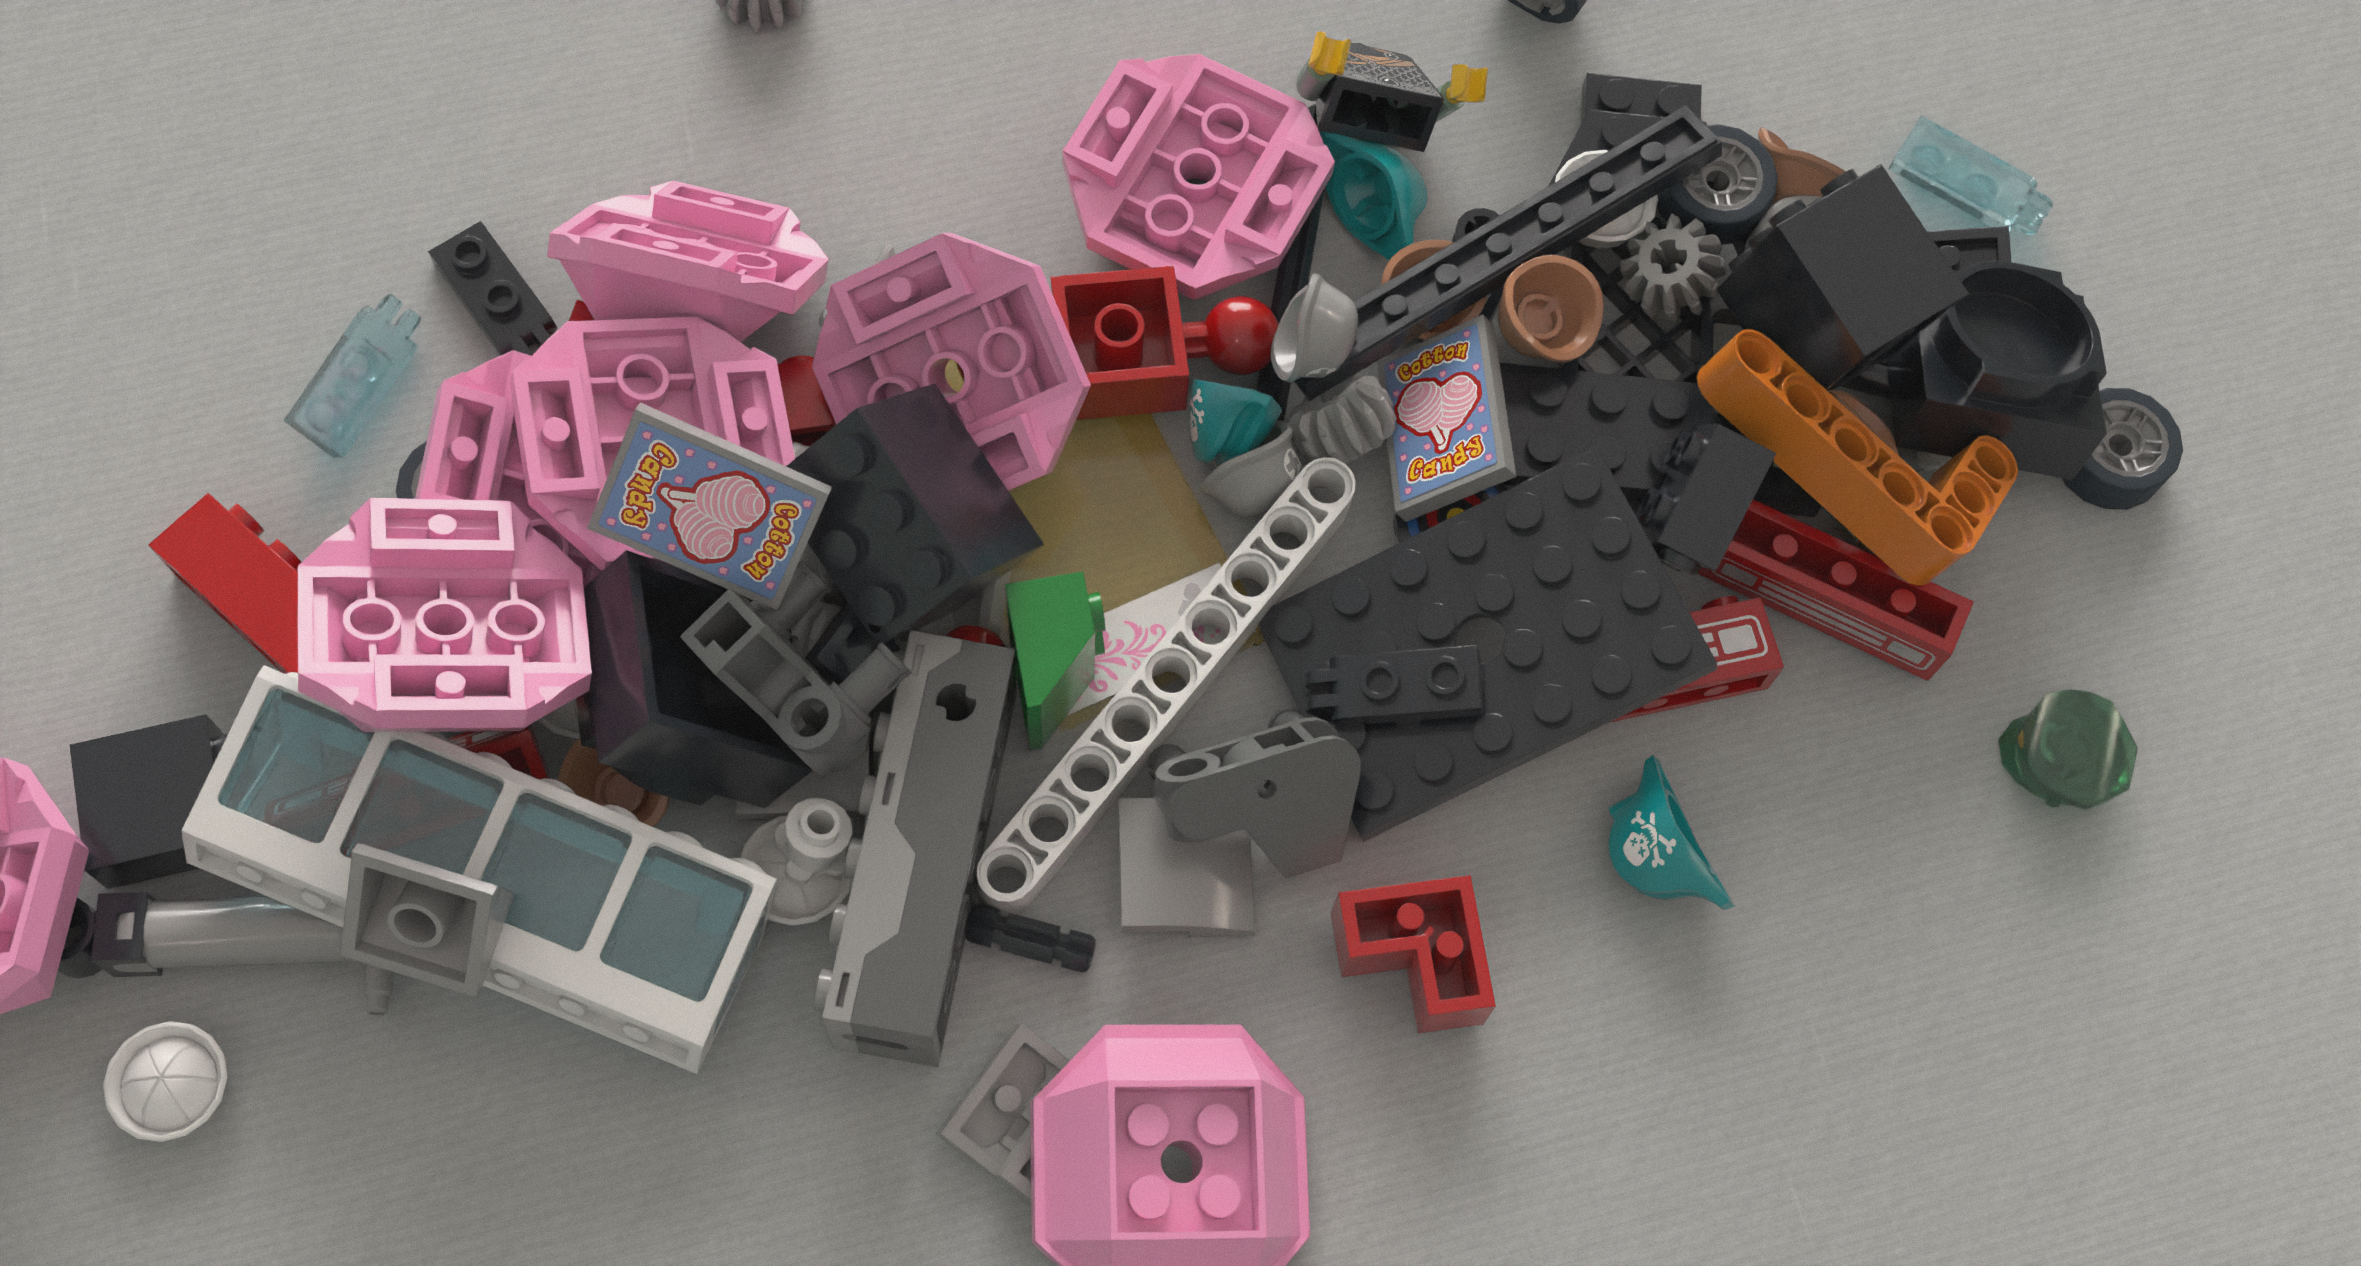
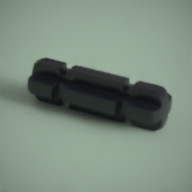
[965,904,1096,973]

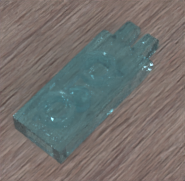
[1888,115,2053,235]
[283,293,421,458]

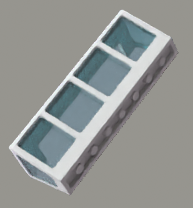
[181,665,777,1074]

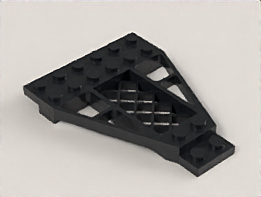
[1479,73,1821,517]

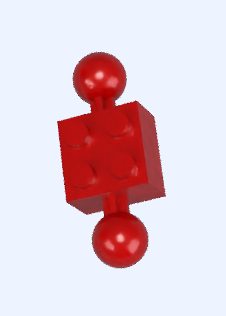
[956,266,1279,420]

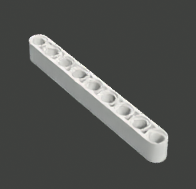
[976,457,1356,916]

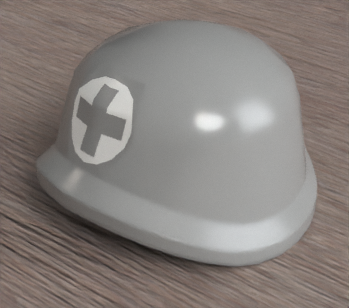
[1271,273,1358,383]
[1199,420,1301,517]

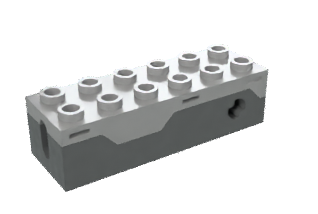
[814,625,1017,1068]

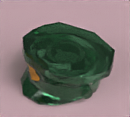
[1998,689,2138,810]

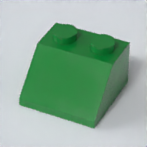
[1005,571,1106,750]

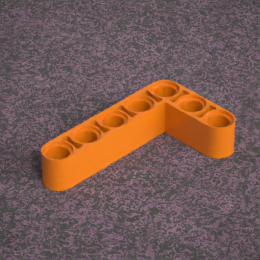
[1697,329,2018,586]

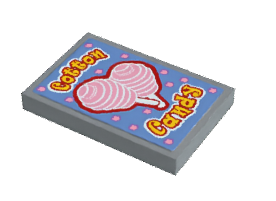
[1377,315,1516,522]
[587,403,832,610]

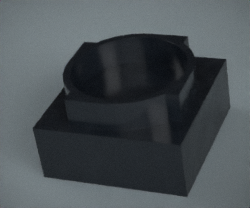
[1887,261,2107,480]
[576,550,813,808]

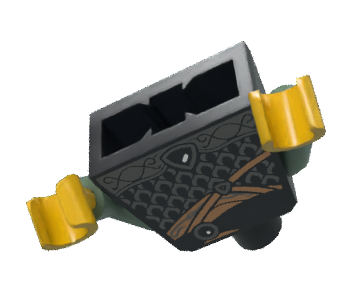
[1296,31,1488,152]

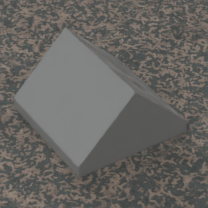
[340,843,515,997]

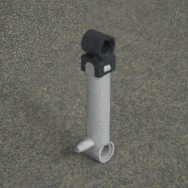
[58,892,393,1015]

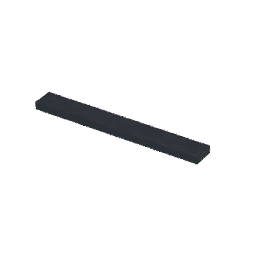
[1294,105,1722,401]

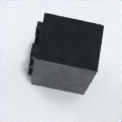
[1717,164,1969,391]
[786,383,1044,645]

